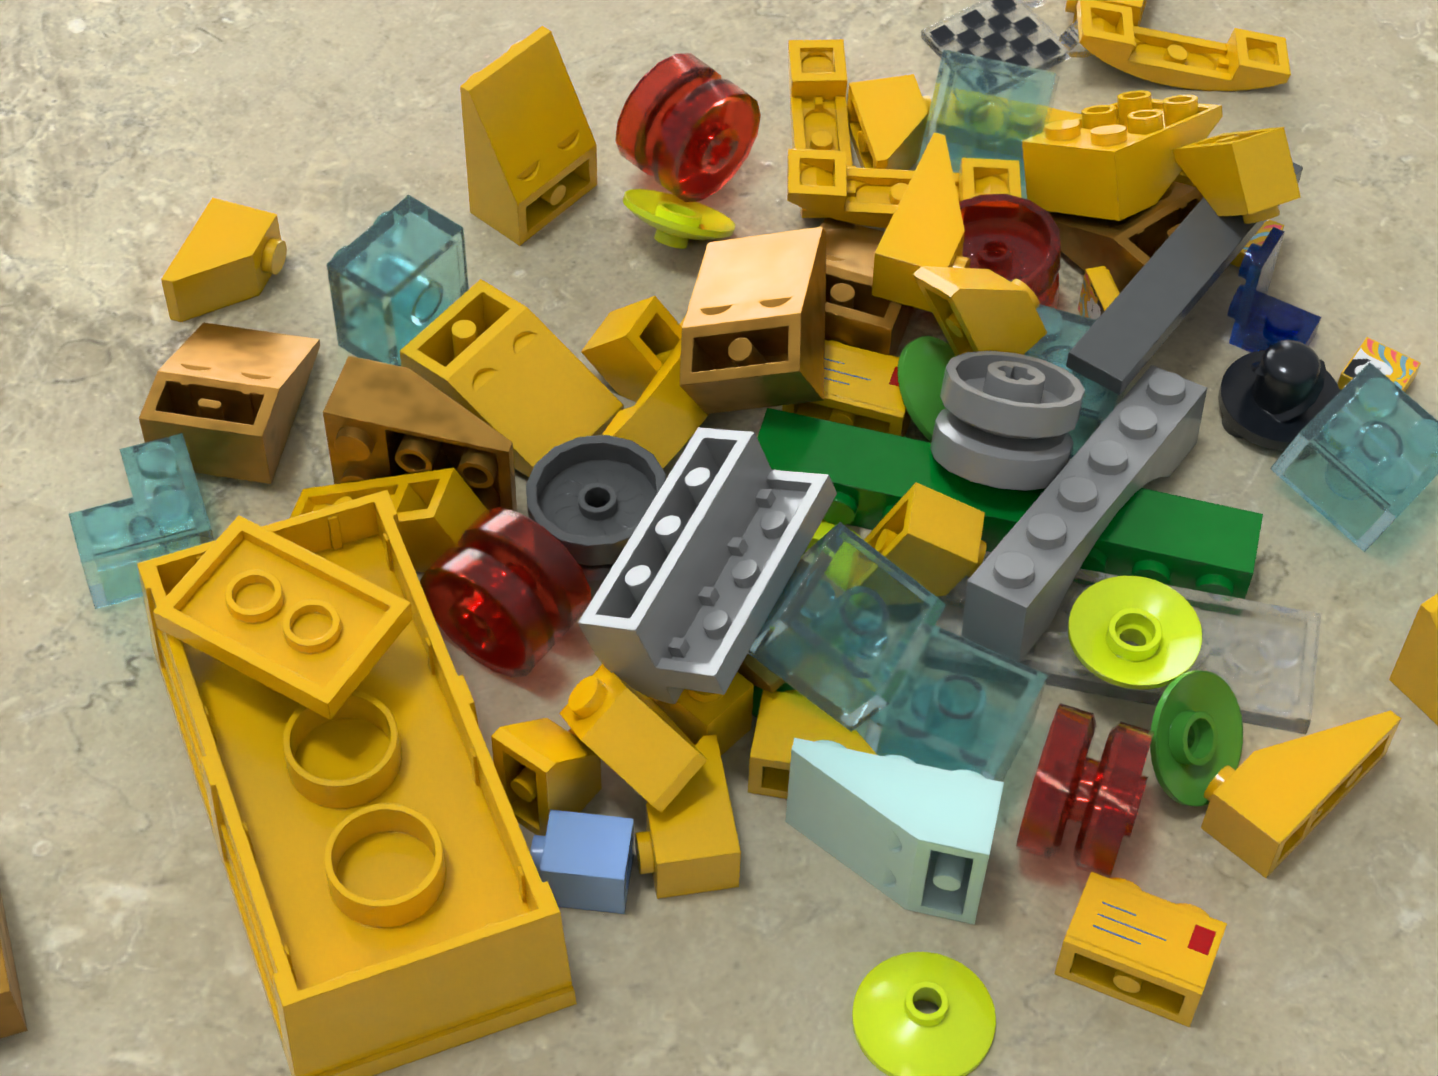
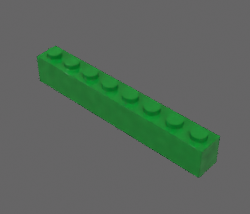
[757,408,1263,611]

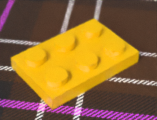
[153,515,413,720]

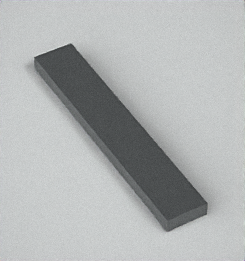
[1066,162,1303,395]

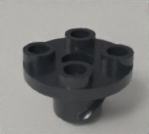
[1218,340,1342,456]

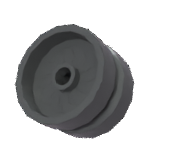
[526,435,666,600]

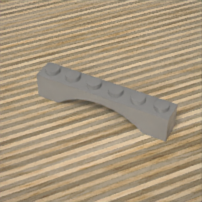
[961,365,1207,664]

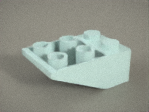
[785,738,1004,925]

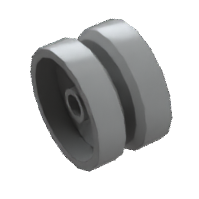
[930,351,1085,491]

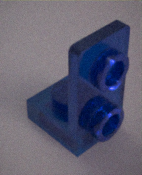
[1227,227,1321,353]

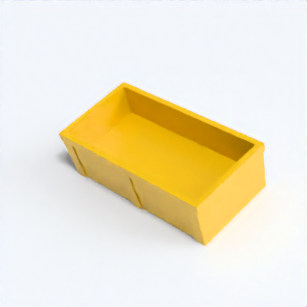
[137,490,577,1076]

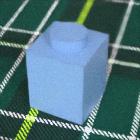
[530,809,634,914]

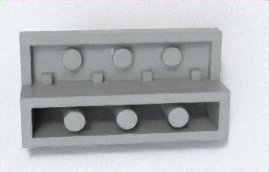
[578,427,837,704]

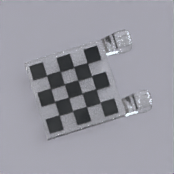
[921,0,1093,96]

